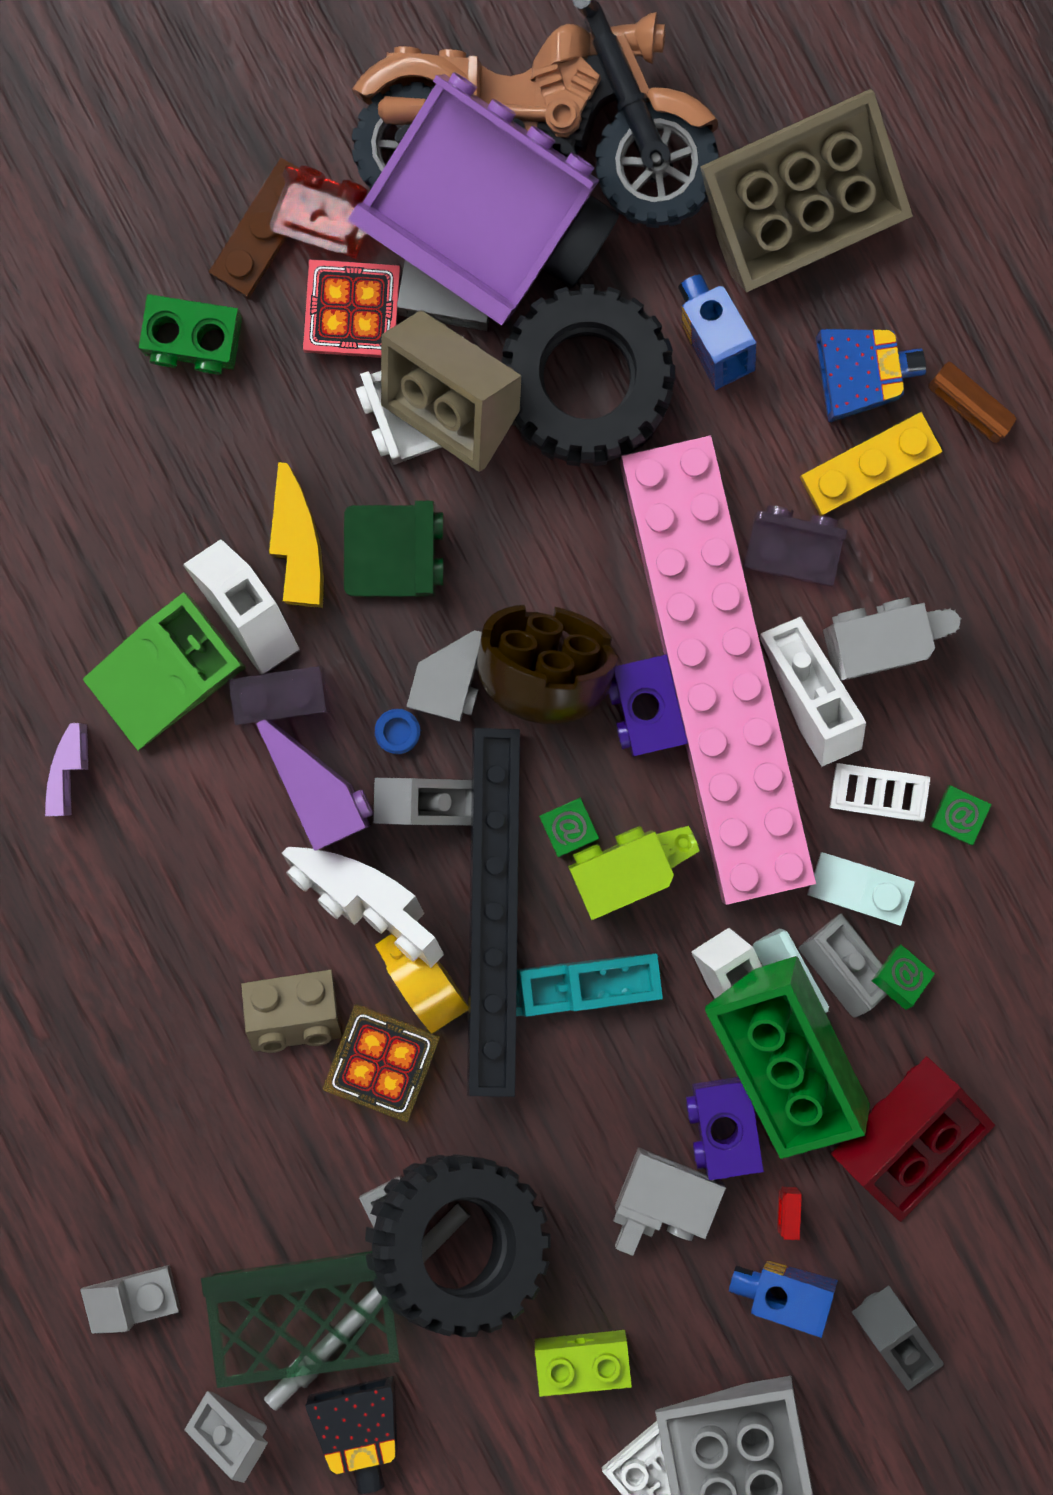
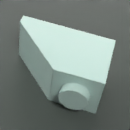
[807,852,915,926]

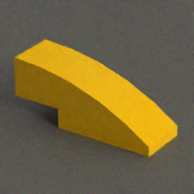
[269,462,324,608]

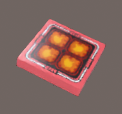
[303,259,401,358]

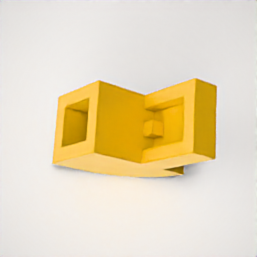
[375,934,468,1034]

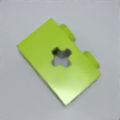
[535,1330,632,1397]

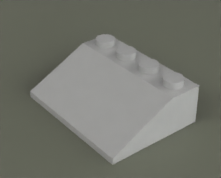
[655,1376,814,1495]

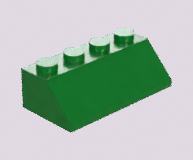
[705,956,870,1159]

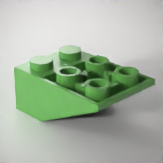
[83,592,246,751]

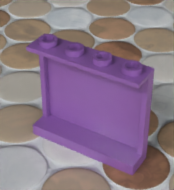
[348,72,599,325]

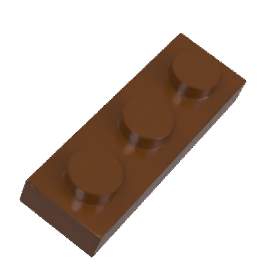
[209,157,320,299]

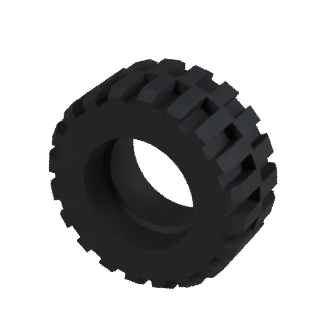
[501,284,675,467]
[365,1154,551,1338]

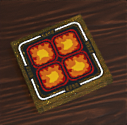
[322,1003,441,1123]

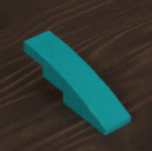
[516,953,663,1017]

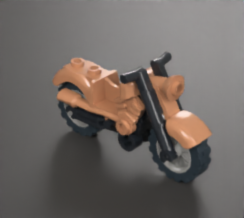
[352,0,719,228]

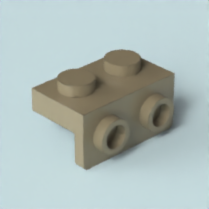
[241,970,342,1053]

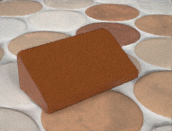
[928,362,1016,443]

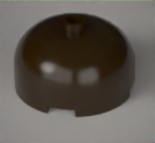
[477,604,618,724]

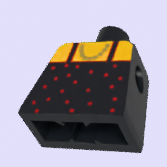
[305,1376,398,1494]

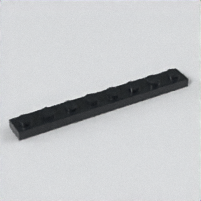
[467,728,520,1097]

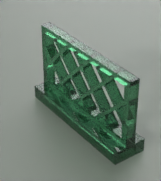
[201,1251,400,1388]

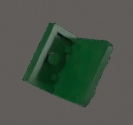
[344,500,444,597]

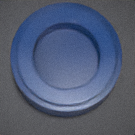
[375,709,421,754]

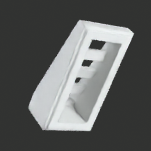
[829,763,930,822]

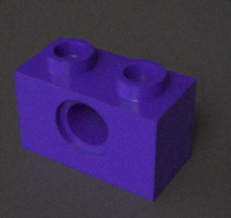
[608,654,688,757]
[686,1077,764,1180]

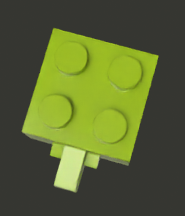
[568,826,700,920]

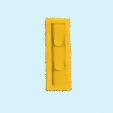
[800,412,943,517]

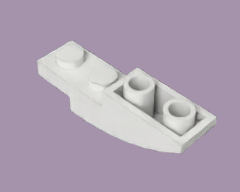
[282,847,444,968]

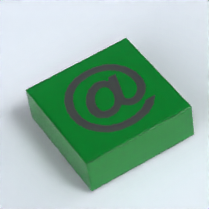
[929,785,992,846]
[539,797,599,857]
[871,944,935,1010]

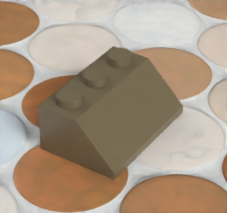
[381,310,522,472]

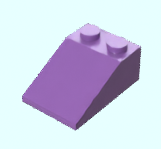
[256,720,374,851]

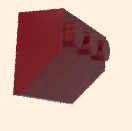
[831,1056,996,1222]

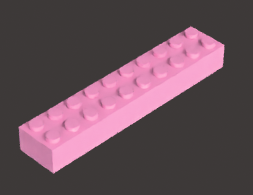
[620,435,816,905]

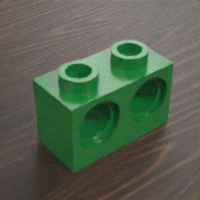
[139,294,243,375]

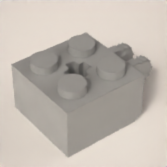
[823,597,962,681]

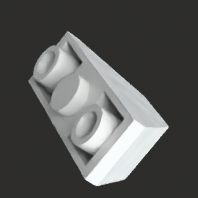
[183,539,300,676]

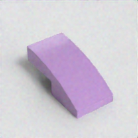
[45,723,88,816]

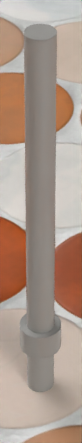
[264,1203,471,1411]

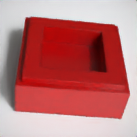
[777,1186,802,1240]

